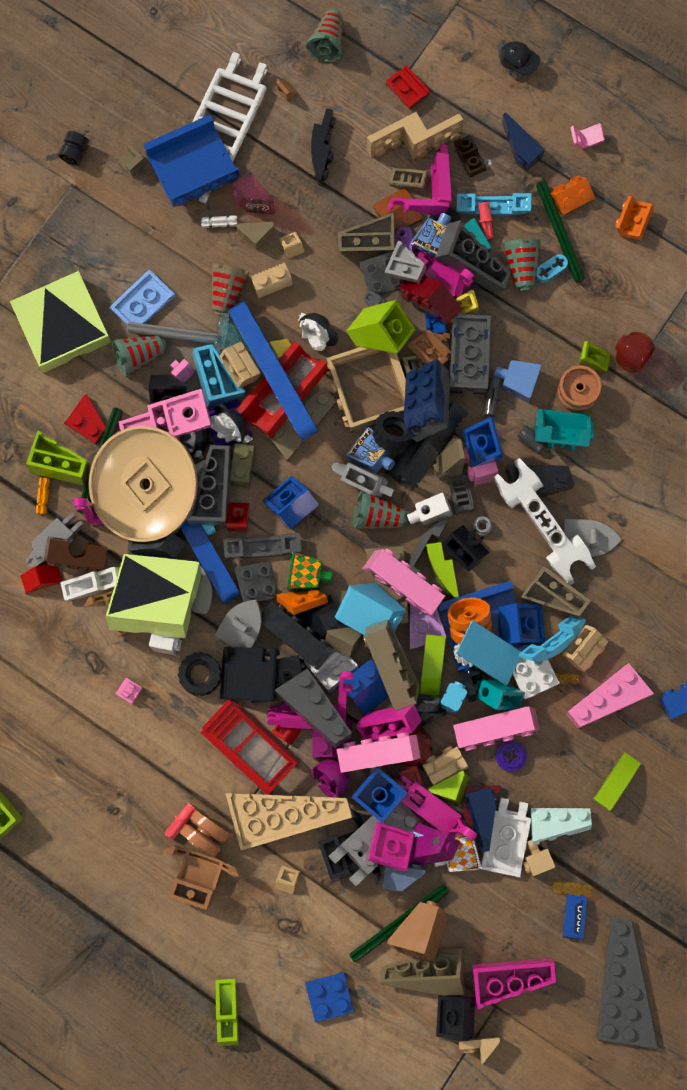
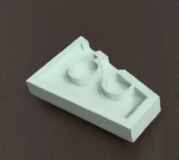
[530,808,592,846]

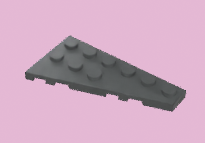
[596,917,658,1049]

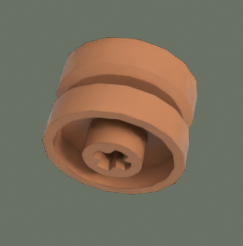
[557,365,602,413]
[179,810,231,858]

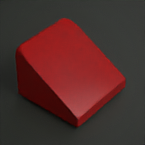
[272,725,301,745]

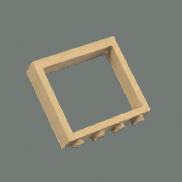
[326,347,406,432]

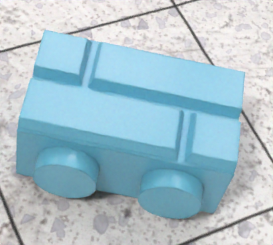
[439,681,467,715]

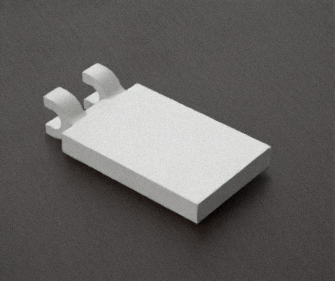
[481,797,531,877]

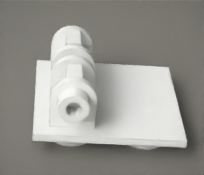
[513,658,560,699]

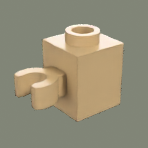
[523,840,555,876]

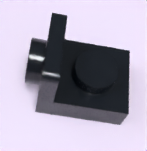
[462,670,482,703]

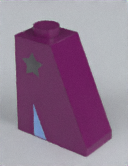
[409,822,461,865]

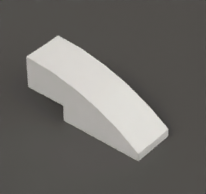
[60,567,120,601]

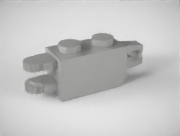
[332,461,396,497]
[25,512,84,568]

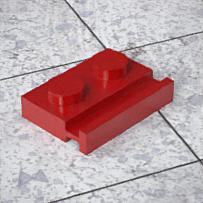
[386,65,430,110]

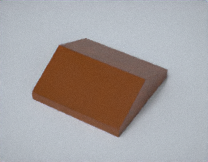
[373,188,423,235]

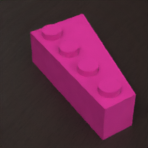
[472,958,556,1010]

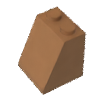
[387,901,448,962]

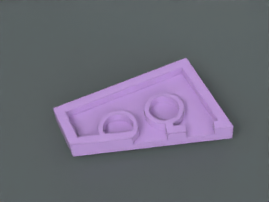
[410,583,447,650]

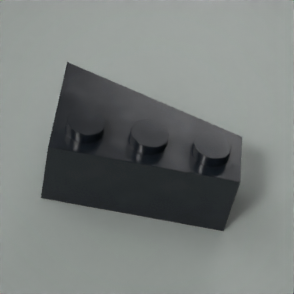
[506,464,574,505]

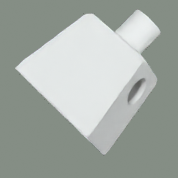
[407,493,454,526]

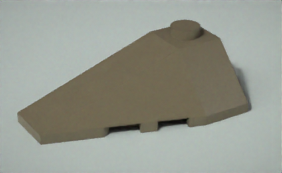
[433,435,465,480]
[381,948,466,996]

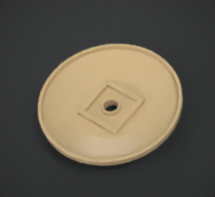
[89,426,197,542]

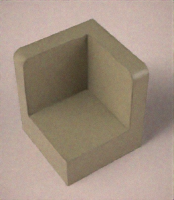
[118,144,146,177]

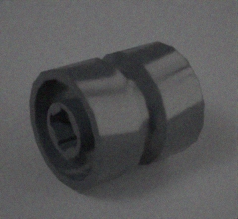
[58,131,89,166]

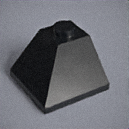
[149,375,189,418]
[129,533,186,559]
[297,595,345,640]

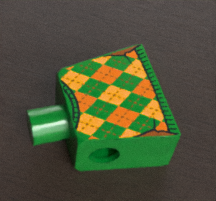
[287,552,333,591]

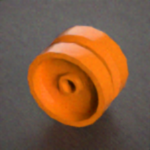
[448,597,493,644]

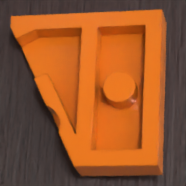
[276,590,328,615]

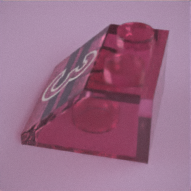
[232,172,275,215]

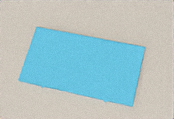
[456,620,521,686]

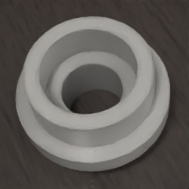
[473,516,492,536]

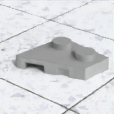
[385,241,427,284]

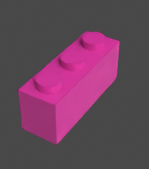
[356,705,422,740]

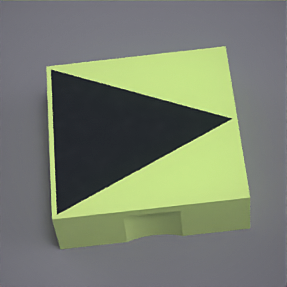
[10,271,112,373]
[106,554,202,638]

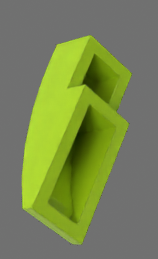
[426,542,459,599]
[419,635,446,696]
[592,752,641,811]
[215,979,239,1046]

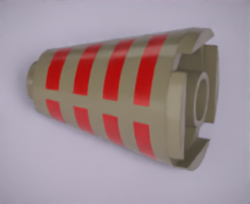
[212,263,249,317]

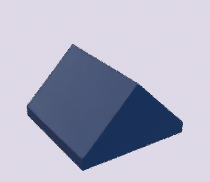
[463,417,503,467]

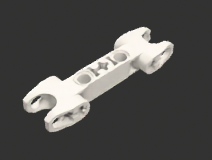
[493,458,596,585]

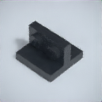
[436,995,475,1041]

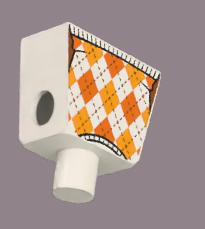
[434,836,482,872]

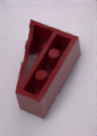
[398,275,462,325]

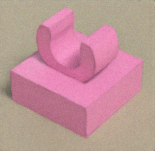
[170,359,195,383]
[116,678,143,705]

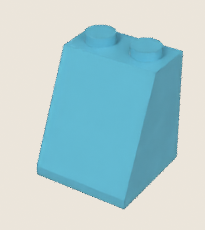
[335,582,406,635]

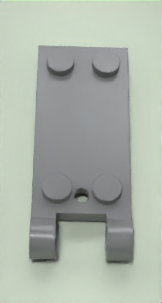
[328,802,422,887]

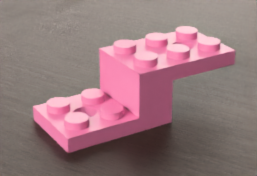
[119,389,212,442]

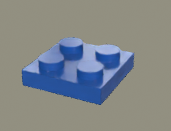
[305,972,354,1022]

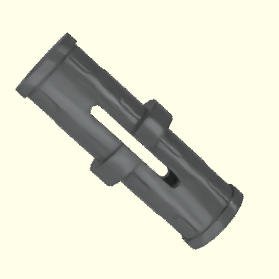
[483,378,501,417]

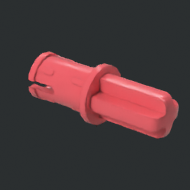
[478,202,494,240]
[165,803,198,840]

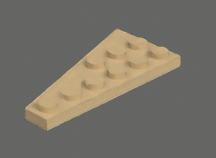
[225,793,353,851]

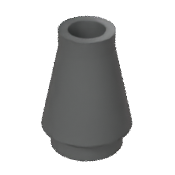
[517,425,545,453]

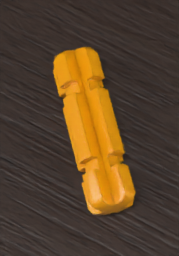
[36,477,50,515]

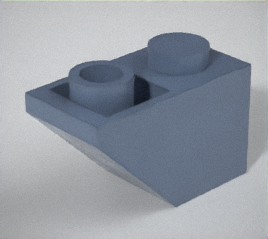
[382,864,425,891]

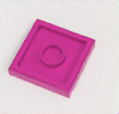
[368,822,415,873]

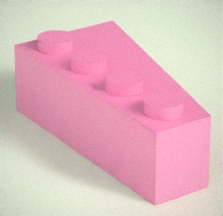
[362,549,445,615]
[566,663,654,729]
[453,706,541,751]
[337,732,421,773]

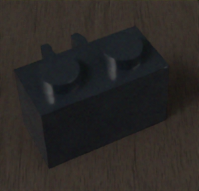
[442,525,490,572]

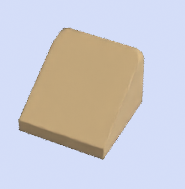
[279,232,304,259]
[274,865,300,894]

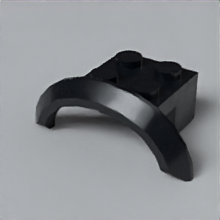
[318,809,382,884]

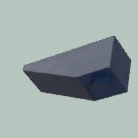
[502,112,545,171]
[464,787,497,852]

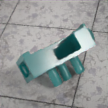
[535,409,595,451]

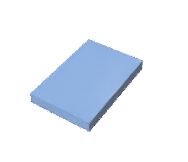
[109,269,176,325]

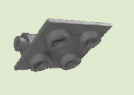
[359,250,404,295]
[234,561,278,602]

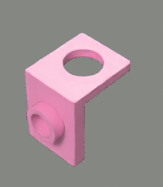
[571,123,605,150]

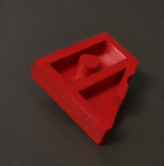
[64,394,106,445]

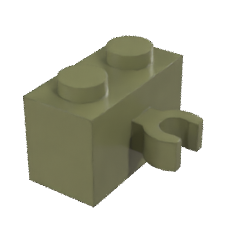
[230,443,255,488]

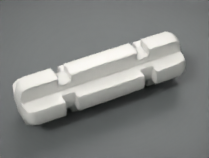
[201,216,238,228]

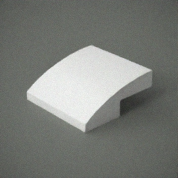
[304,647,359,693]

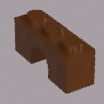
[44,536,108,572]

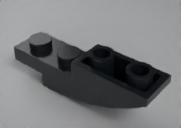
[311,108,336,186]

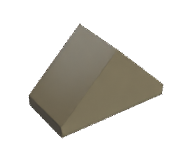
[236,222,275,250]
[325,627,363,658]

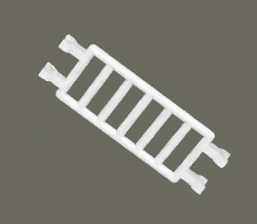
[193,52,267,204]

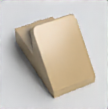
[458,1036,500,1064]

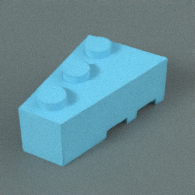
[192,344,246,408]

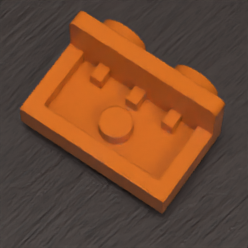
[550,176,595,215]
[616,196,654,240]

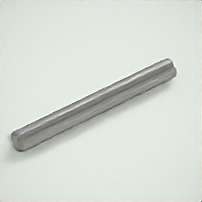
[127,322,220,345]

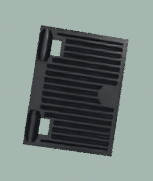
[220,647,280,702]

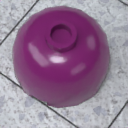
[311,759,350,798]

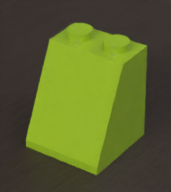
[346,300,416,353]

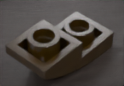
[454,135,486,177]

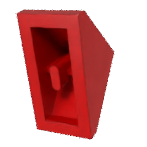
[227,502,249,532]
[20,565,63,594]

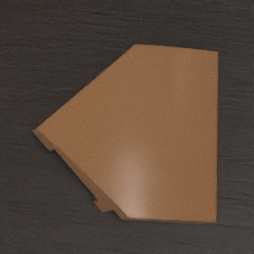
[408,330,451,365]

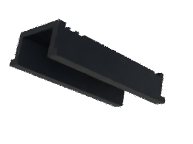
[385,401,469,488]

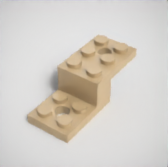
[367,112,463,160]

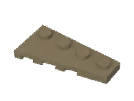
[269,387,337,462]

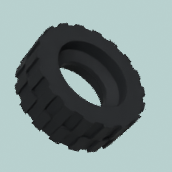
[373,411,414,452]
[178,652,222,696]

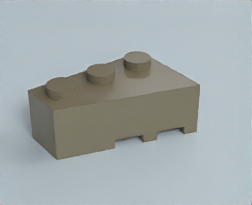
[338,212,394,252]
[521,566,591,616]

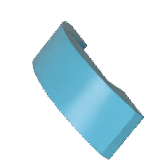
[457,193,531,216]
[518,615,586,661]

